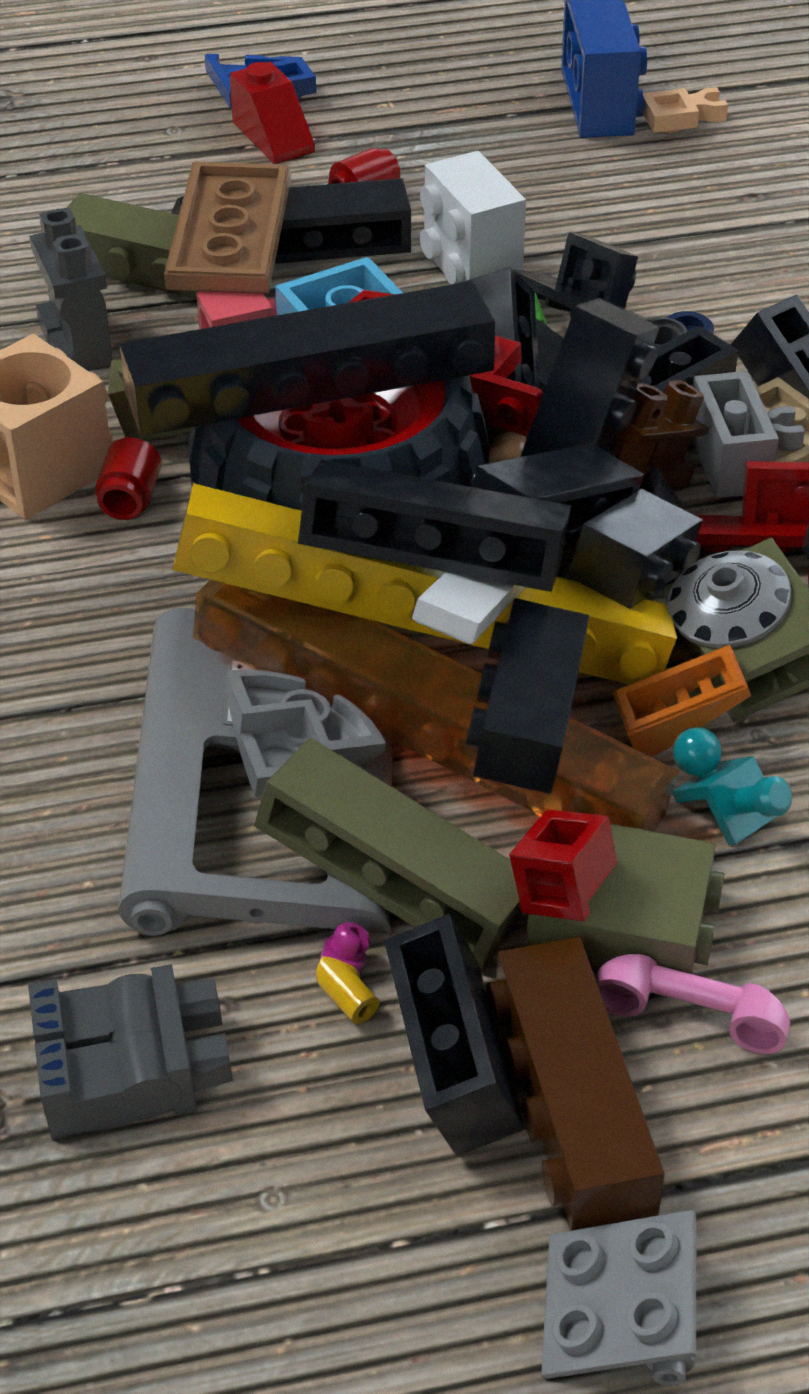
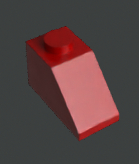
[230,62,315,164]

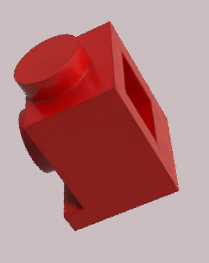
[509,809,618,922]

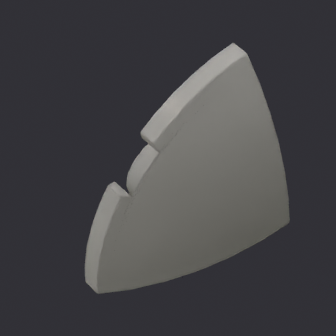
[224,670,386,797]

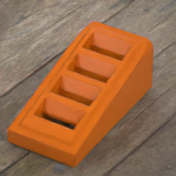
[612,645,751,762]

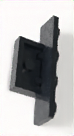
[513,232,651,322]

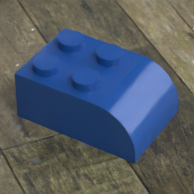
[561,0,647,138]

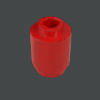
[328,147,401,184]
[95,437,162,520]

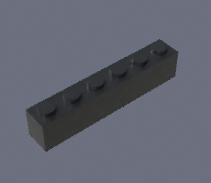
[119,281,496,437]

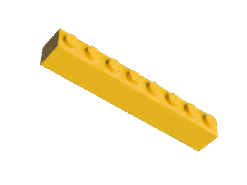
[172,483,677,685]

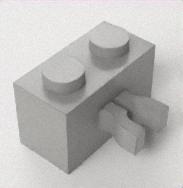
[691,371,805,498]

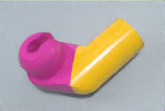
[315,922,380,1024]

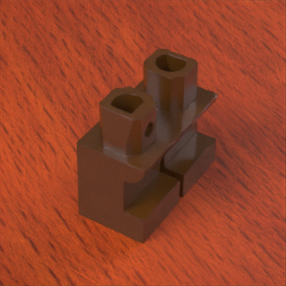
[612,380,710,490]

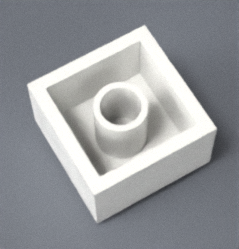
[420,151,526,284]

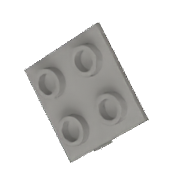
[542,1209,696,1386]

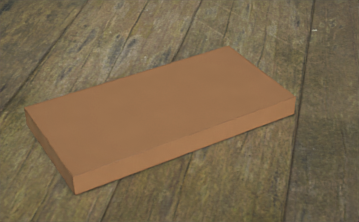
[164,162,291,293]

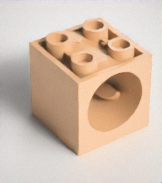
[0,333,113,520]

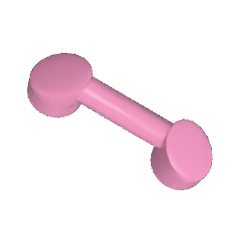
[595,954,790,1054]

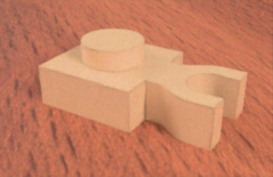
[643,87,728,134]

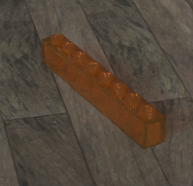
[193,580,679,832]

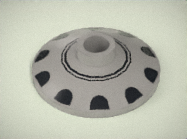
[668,551,792,649]

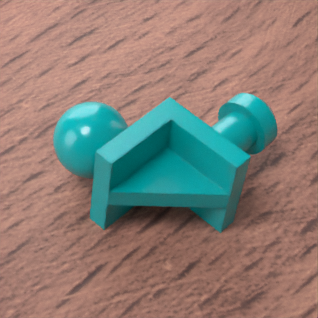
[671,727,792,845]

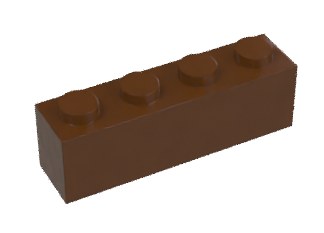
[486,937,665,1231]

